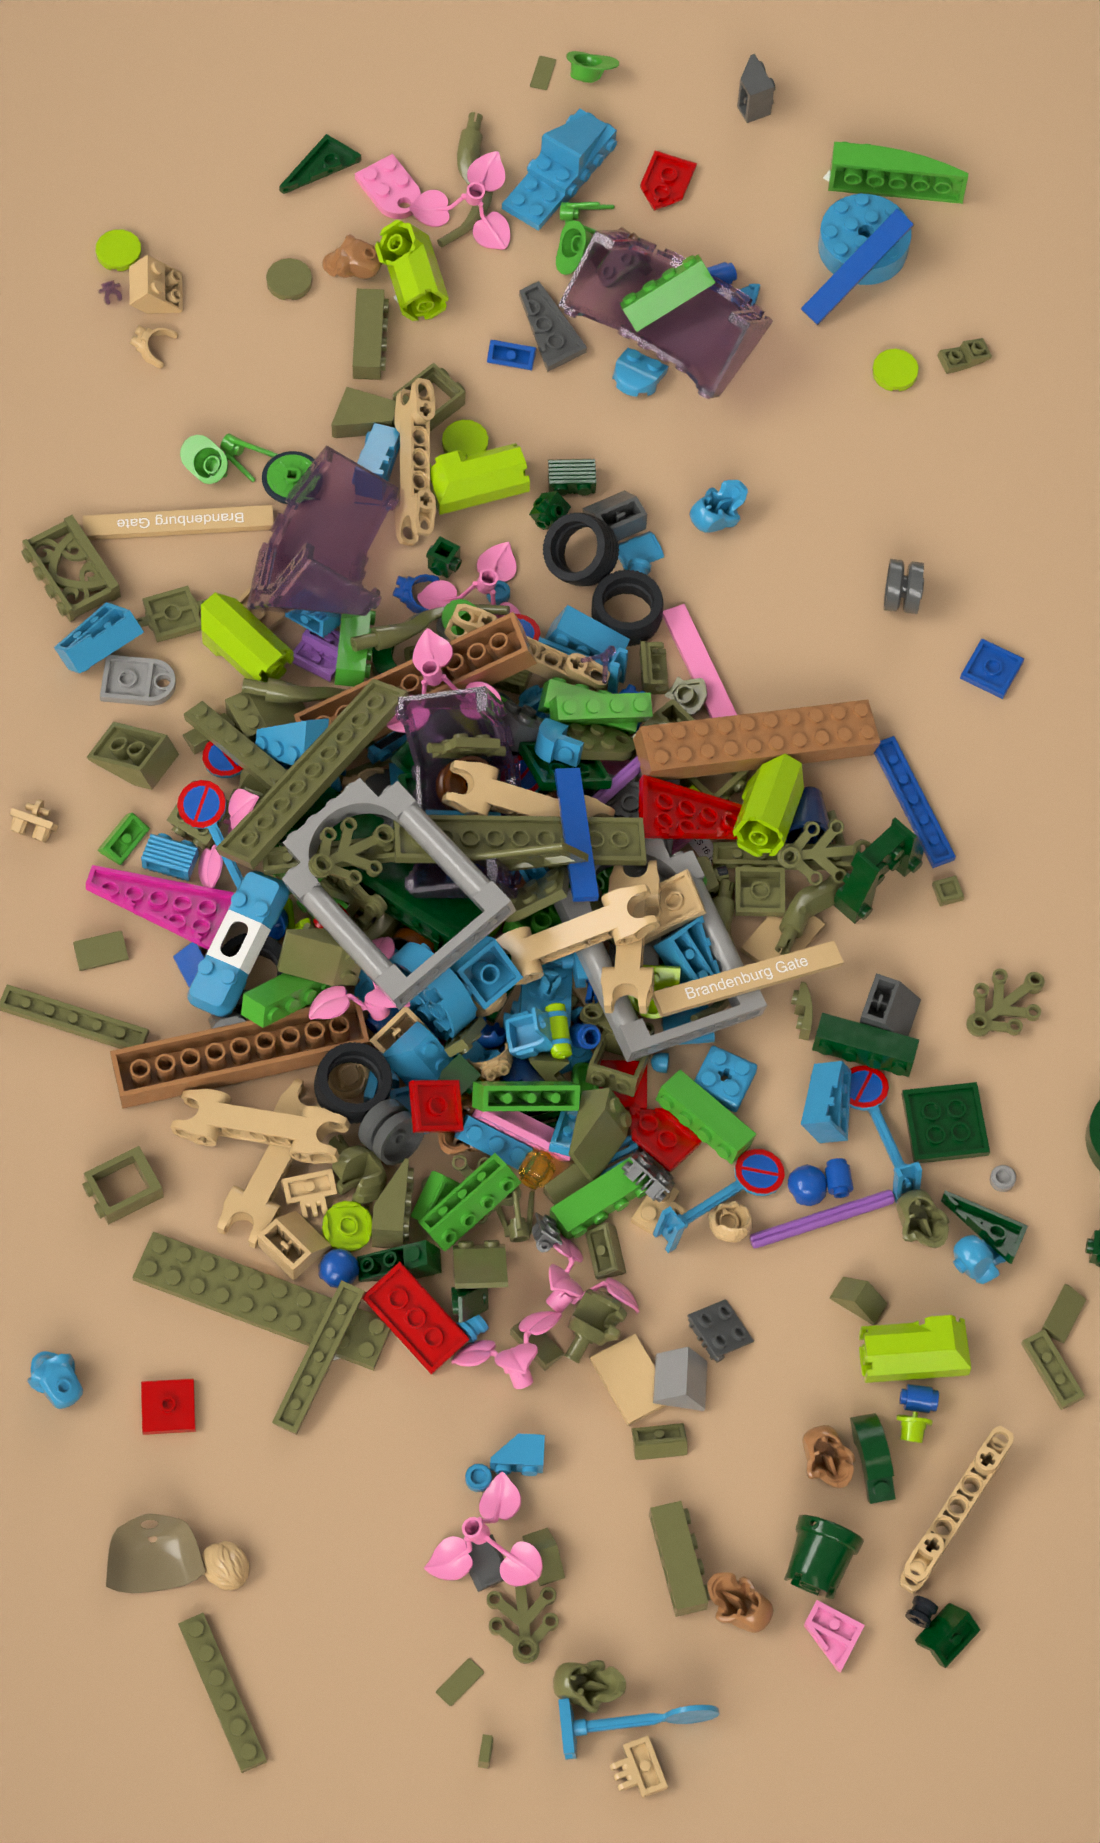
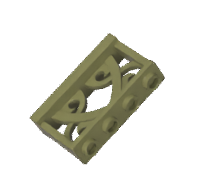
[21,515,121,622]

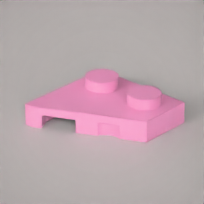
[804,1600,865,1673]

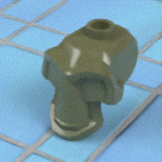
[896,1189,949,1248]
[553,1660,626,1713]

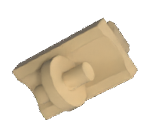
[10,799,58,843]

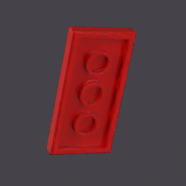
[363,1262,470,1375]

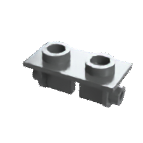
[532,1212,563,1252]

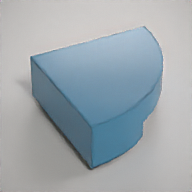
[733,284,760,307]

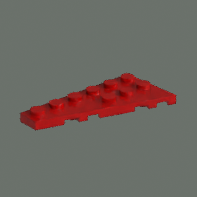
[639,774,742,839]

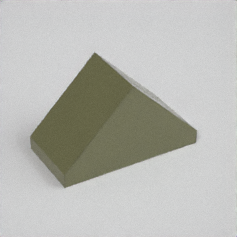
[830,1277,888,1325]
[522,1528,565,1586]

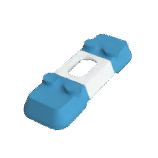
[187,870,290,1017]

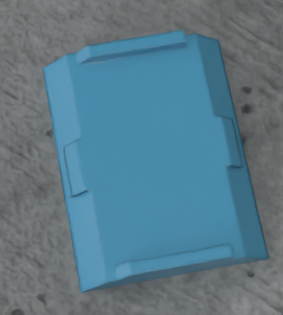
[618,531,664,570]

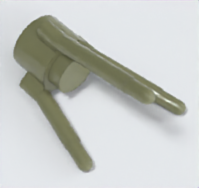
[496,1190,534,1242]

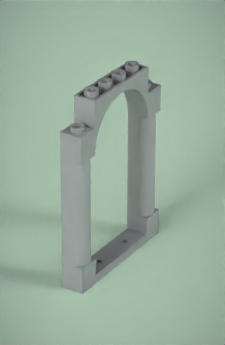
[282,778,516,1010]
[554,838,767,1062]

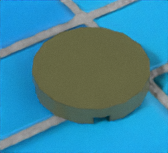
[266,258,312,300]

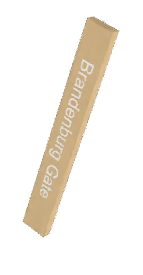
[83,505,274,540]
[652,941,844,1017]

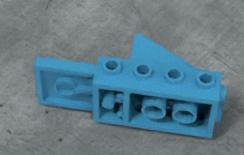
[502,109,617,231]

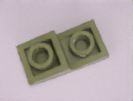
[937,338,992,374]
[791,982,813,1041]

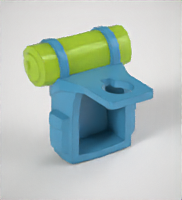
[505,1003,572,1059]

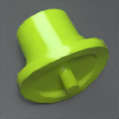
[896,1412,933,1443]

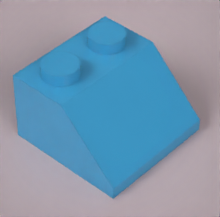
[449,936,523,1010]
[382,1021,454,1086]

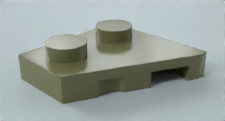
[444,1016,487,1058]

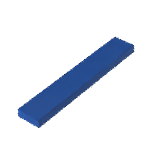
[801,209,914,326]
[874,736,956,868]
[554,768,599,902]

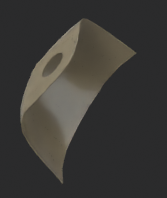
[106,1514,205,1593]

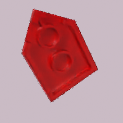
[640,151,697,211]
[629,1107,702,1172]

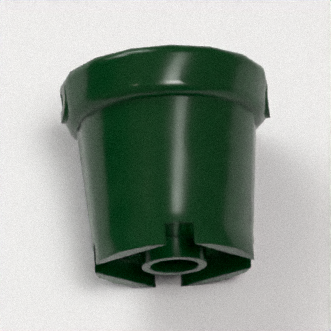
[784,1515,864,1599]

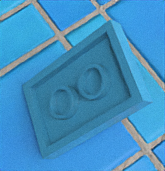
[519,967,573,1029]

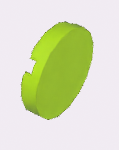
[96,229,141,271]
[872,349,919,391]
[442,419,489,456]
[322,1201,372,1253]

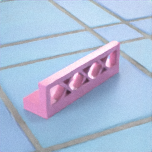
[472,1108,571,1161]

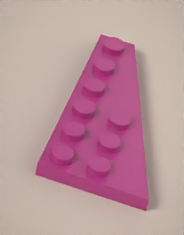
[86,865,234,950]

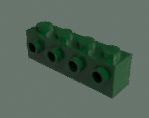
[812,1013,920,1077]

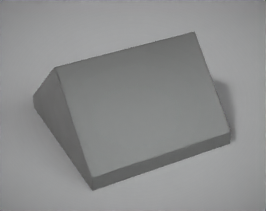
[653,1347,707,1411]

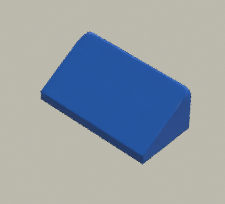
[487,339,537,370]
[173,942,204,988]

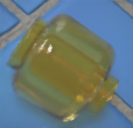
[518,1150,556,1190]

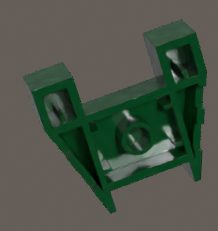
[834,817,924,924]

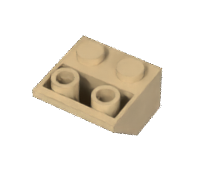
[129,255,183,314]
[369,1007,443,1054]
[257,1211,331,1281]

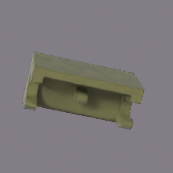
[639,641,669,695]

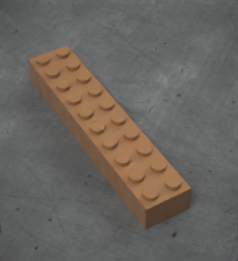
[294,612,537,741]
[633,699,880,781]
[110,997,370,1109]

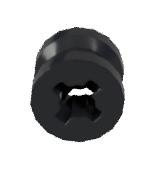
[905,1596,939,1628]

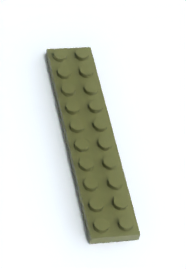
[215,679,411,869]
[393,815,647,866]
[133,1232,391,1371]

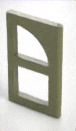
[470,842,588,873]

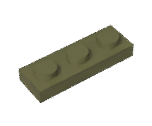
[1021,1329,1085,1410]

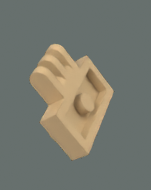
[282,1169,337,1219]
[631,1188,687,1235]
[610,1735,668,1798]

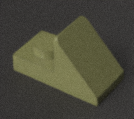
[528,1052,569,1081]

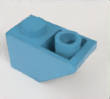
[490,1433,545,1476]

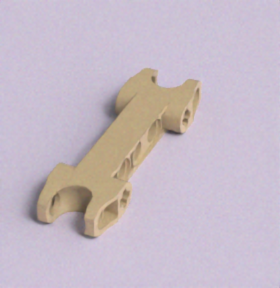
[395,378,436,546]
[444,604,610,692]
[442,760,615,817]
[601,860,661,1014]
[496,884,661,985]
[217,1078,321,1249]
[170,1089,350,1164]
[899,1426,1014,1594]

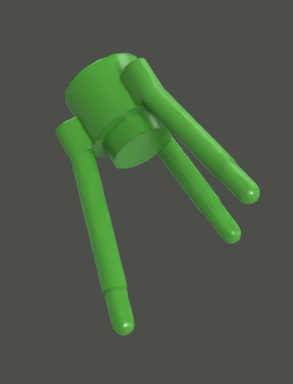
[560,202,614,237]
[220,433,278,482]

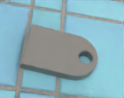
[100,655,176,706]

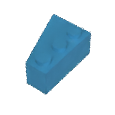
[352,423,400,500]
[54,602,144,674]
[544,605,630,662]
[255,718,329,765]
[653,916,720,1010]
[801,1061,851,1143]

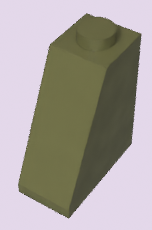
[331,387,396,438]

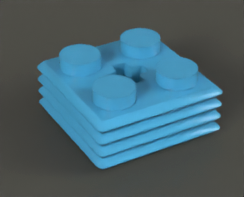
[694,1045,757,1112]

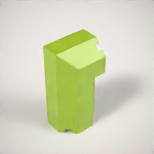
[375,220,449,321]
[430,443,530,515]
[201,592,294,682]
[733,754,804,857]
[859,1315,971,1383]

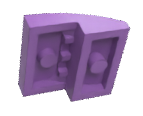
[292,629,340,682]

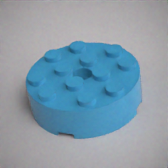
[818,193,911,285]
[389,942,477,1040]

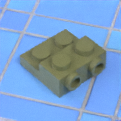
[735,865,785,917]

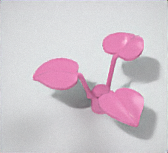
[410,151,510,250]
[417,542,520,619]
[387,628,502,733]
[198,789,259,889]
[309,937,410,1021]
[546,1235,639,1314]
[451,1311,562,1389]
[424,1472,543,1587]

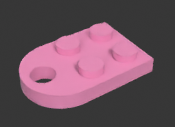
[355,154,421,219]

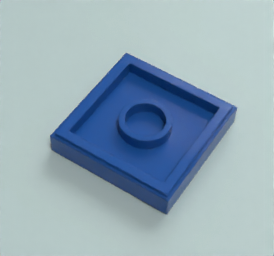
[960,639,1024,699]

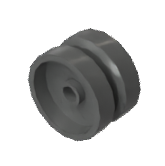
[884,559,924,614]
[358,1099,424,1165]

